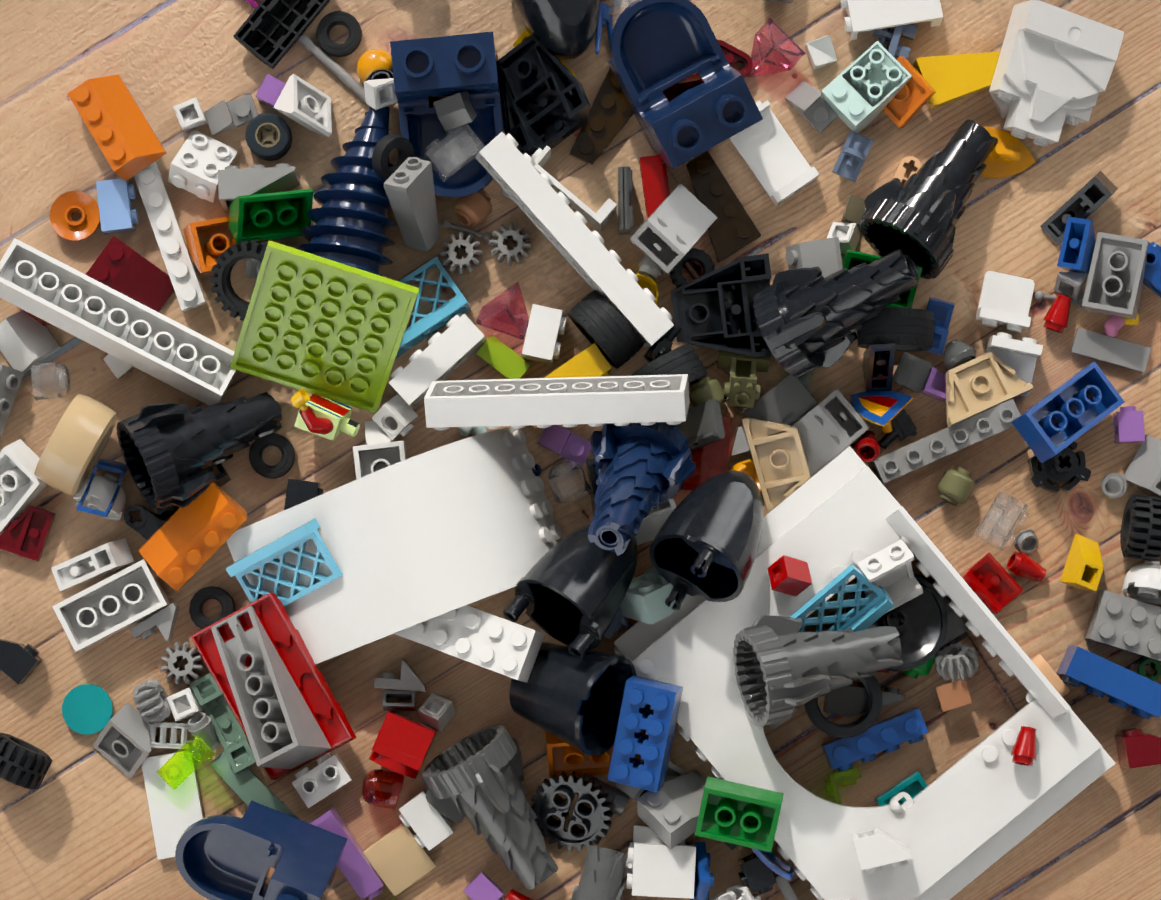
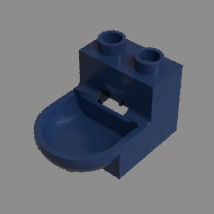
[608,0,763,169]
[390,32,504,198]
[175,800,348,900]

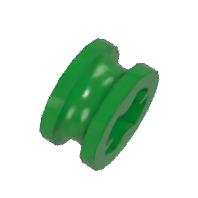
[1137,658,1161,681]

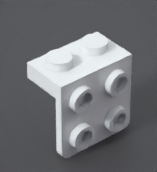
[168,131,237,203]
[975,271,1035,332]
[985,332,1043,397]

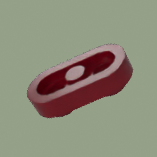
[717,40,753,78]

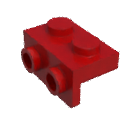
[963,552,1023,614]

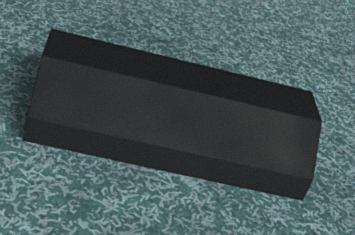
[233,0,330,69]

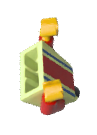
[291,388,360,440]

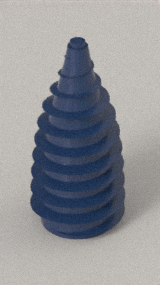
[296,106,398,277]

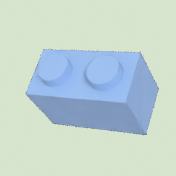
[96,178,139,235]

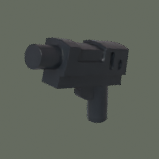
[643,323,682,362]
[878,389,917,449]

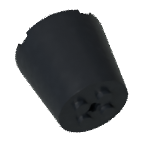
[509,642,637,756]

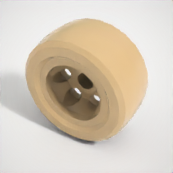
[34,394,118,495]

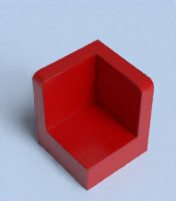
[767,555,812,596]

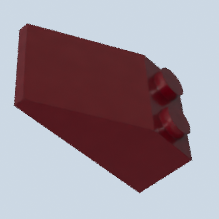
[85,236,174,312]
[1115,728,1161,769]

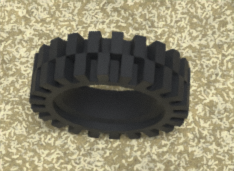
[210,240,268,321]

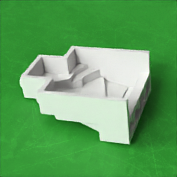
[989,0,1125,147]

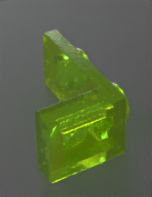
[157,736,215,789]
[824,766,862,805]

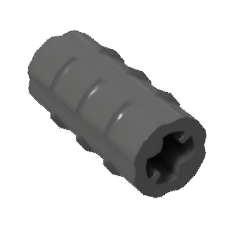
[576,773,630,816]

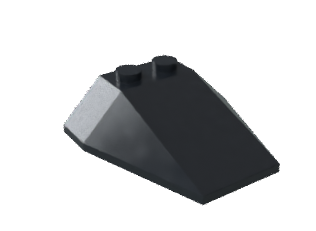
[497,34,591,156]
[671,254,773,358]

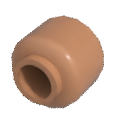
[455,190,492,226]

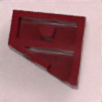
[0,505,56,562]

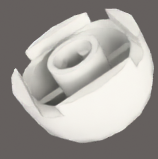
[73,474,126,520]
[1122,560,1161,605]

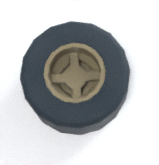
[245,113,293,161]

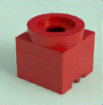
[369,711,437,779]

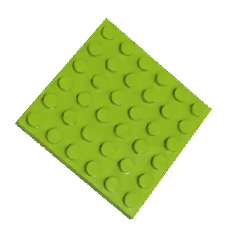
[230,240,419,414]

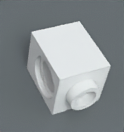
[372,394,418,440]

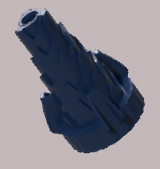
[588,422,696,556]

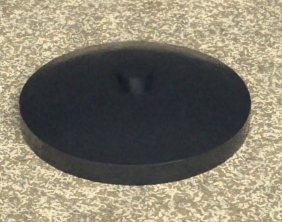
[845,573,948,672]

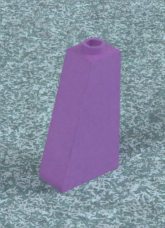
[310,807,385,900]

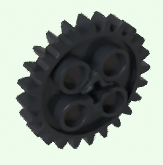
[531,771,613,852]

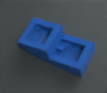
[926,297,955,355]

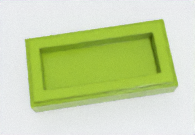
[476,334,531,379]

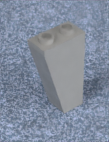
[384,157,440,251]

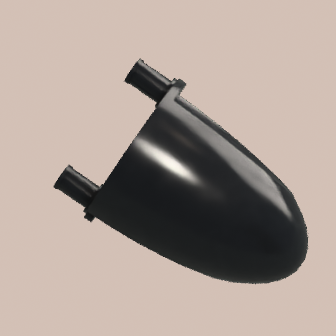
[512,0,600,59]
[649,470,763,610]
[503,524,638,658]

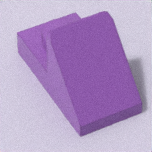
[537,425,592,467]

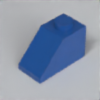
[1057,217,1096,275]

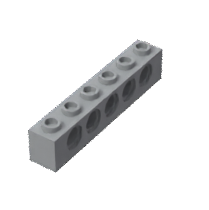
[871,399,1020,484]

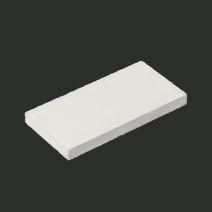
[142,749,204,860]

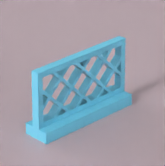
[395,256,471,359]
[226,518,343,606]
[790,564,894,632]

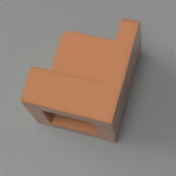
[935,678,972,712]

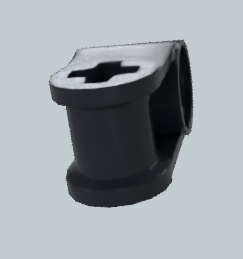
[124,505,166,540]

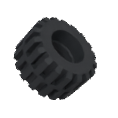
[1120,494,1161,561]
[0,733,53,789]

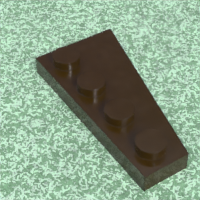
[569,67,634,165]
[686,151,761,263]

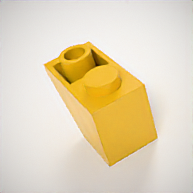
[1060,534,1104,591]

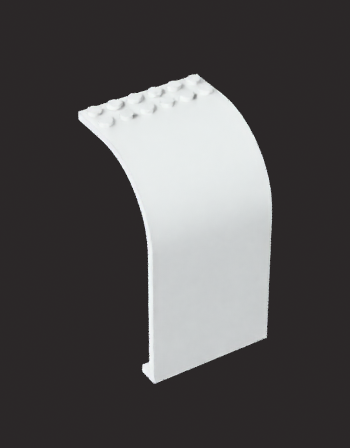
[226,427,562,665]

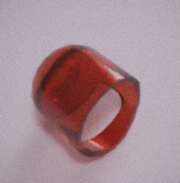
[362,769,404,810]

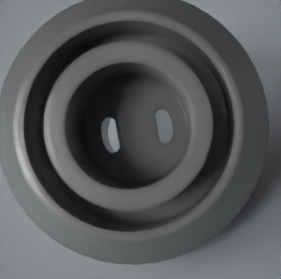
[943,340,976,371]

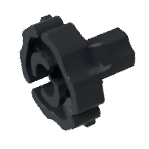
[1028,441,1091,493]

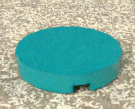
[62,684,114,735]

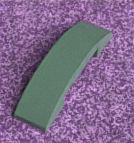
[190,672,256,774]
[211,751,299,819]

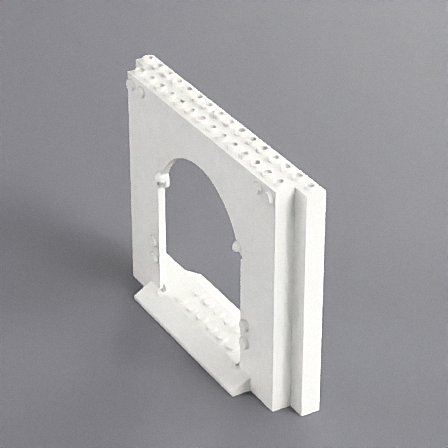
[613,446,1116,900]

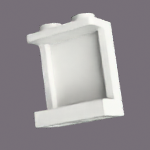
[857,539,923,613]
[627,842,696,899]

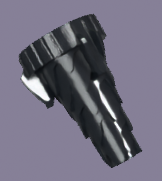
[860,120,998,279]
[753,249,918,378]
[116,392,282,510]

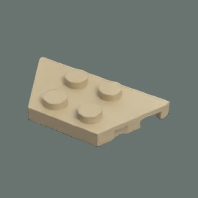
[946,351,1034,427]
[742,417,811,512]

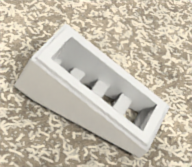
[148,722,200,750]

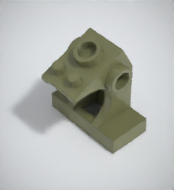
[717,350,770,408]

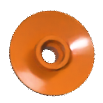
[50,190,100,241]

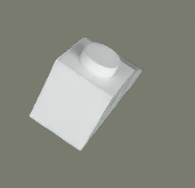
[51,538,134,591]

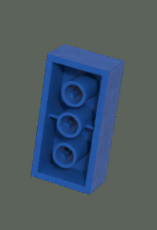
[1012,361,1125,463]
[1057,646,1161,720]
[607,675,683,793]

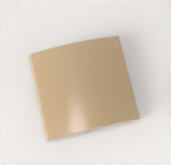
[363,823,436,896]

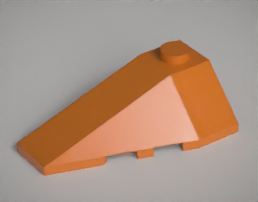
[183,216,276,273]

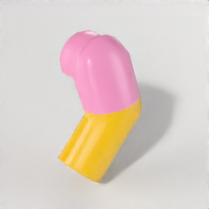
[1104,313,1139,337]

